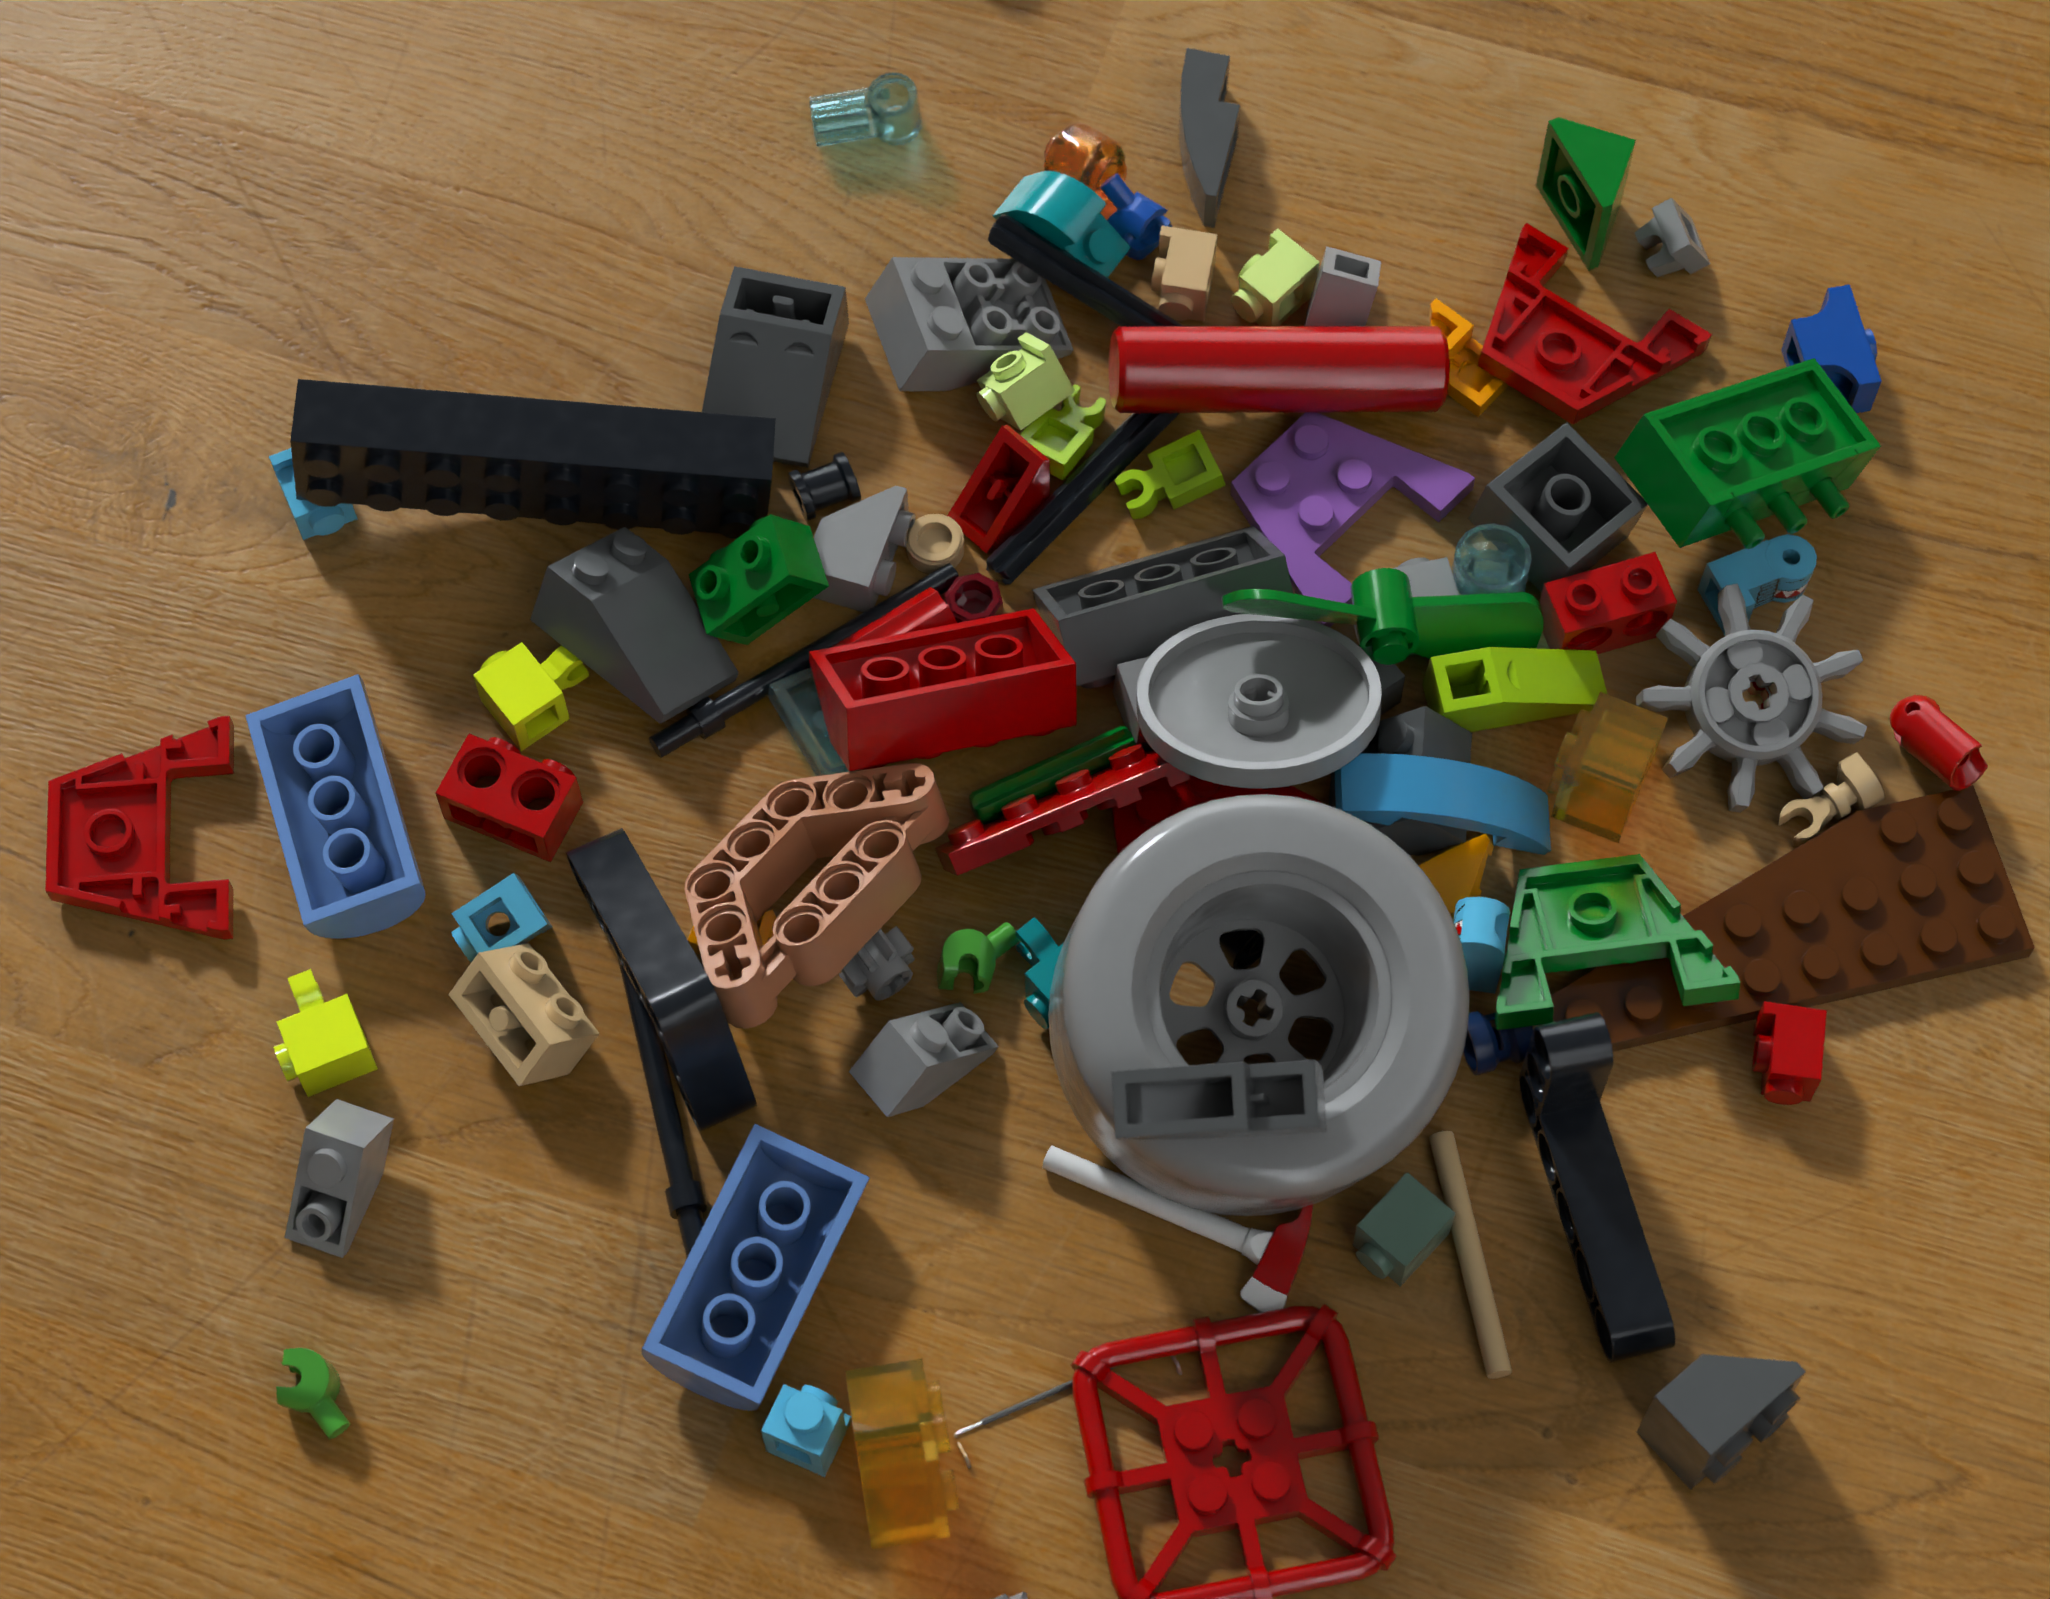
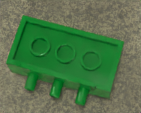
[1614,358,1881,549]

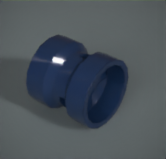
[1463,1011,1533,1075]

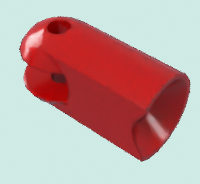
[1889,695,1988,791]

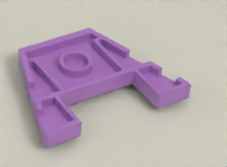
[1230,412,1475,627]

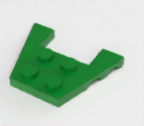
[1495,854,1740,1030]

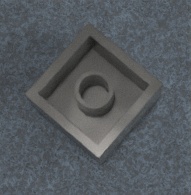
[1468,422,1648,593]

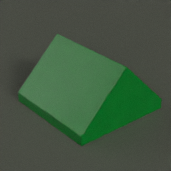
[1536,117,1636,271]

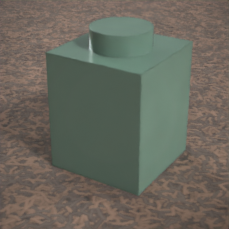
[1352,1172,1456,1287]

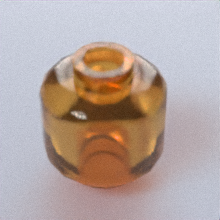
[1044,123,1127,201]

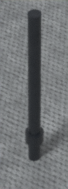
[649,563,959,758]
[617,957,707,1258]

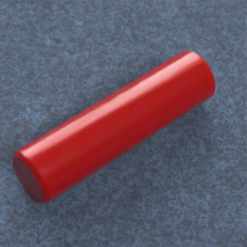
[1109,326,1450,413]

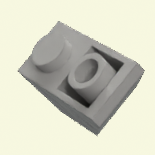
[814,486,915,612]
[849,1002,999,1117]
[285,1099,394,1258]

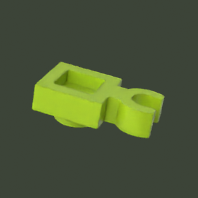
[1020,384,1106,480]
[1115,430,1226,519]

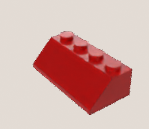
[809,608,1077,772]

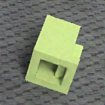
[1231,228,1320,326]
[976,332,1075,430]

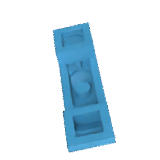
[1335,753,1551,855]

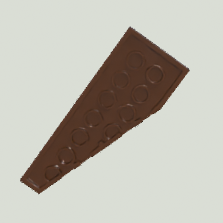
[1551,785,2035,1052]

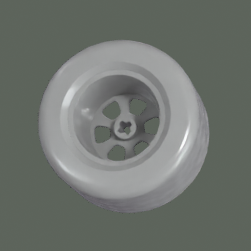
[1048,794,1469,1216]

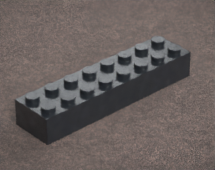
[290,379,776,539]

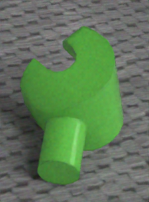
[937,922,1020,994]
[276,1348,350,1439]

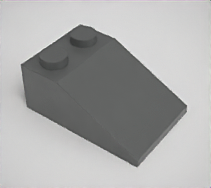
[530,527,739,724]

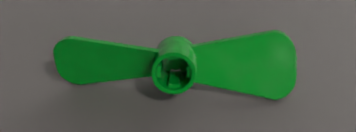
[1222,568,1544,665]

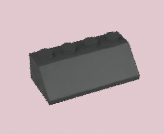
[1032,526,1293,688]

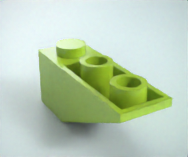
[1422,647,1610,732]

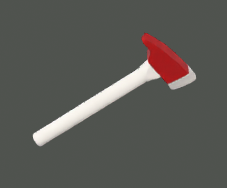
[1042,1145,1313,1312]

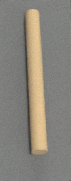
[1429,1131,1512,1379]

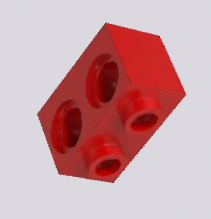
[1539,552,1677,655]
[435,733,583,862]

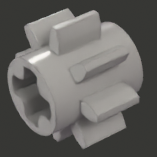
[839,926,915,1000]

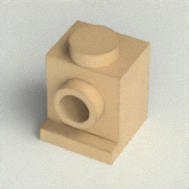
[1151,226,1217,322]

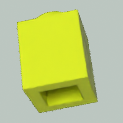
[473,642,589,751]
[274,969,378,1097]

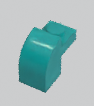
[993,171,1131,278]

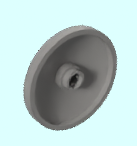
[1136,614,1382,788]

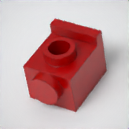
[1752,1001,1827,1105]

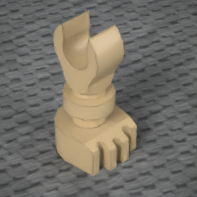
[1778,752,1885,847]

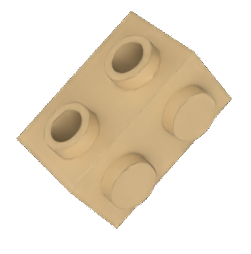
[448,943,600,1086]

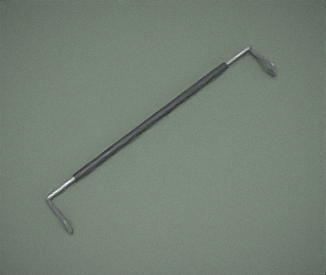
[954,1356,1182,1468]

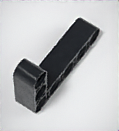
[566,828,757,1132]
[1519,1012,1675,1363]

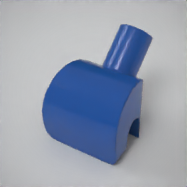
[1100,173,1172,260]

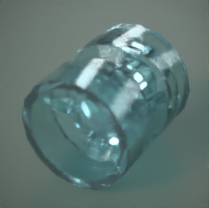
[1451,523,1532,595]

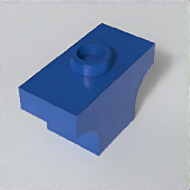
[1781,285,1882,413]

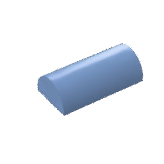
[245,674,426,939]
[641,1124,870,1411]

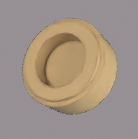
[906,514,964,574]

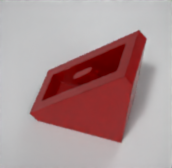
[947,425,1050,554]

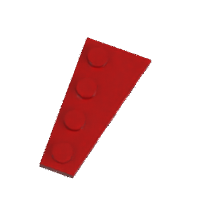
[935,744,1191,876]

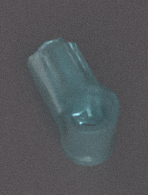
[809,73,922,147]

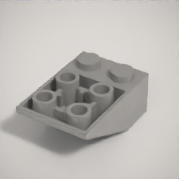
[865,257,1073,391]

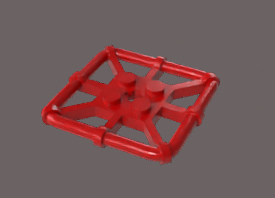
[1071,1304,1397,1599]

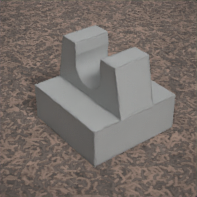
[1635,198,1710,277]

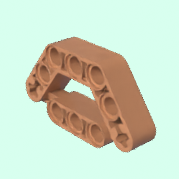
[684,763,950,1029]

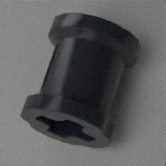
[788,452,861,521]

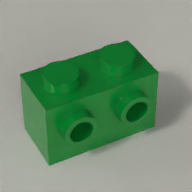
[688,514,829,645]

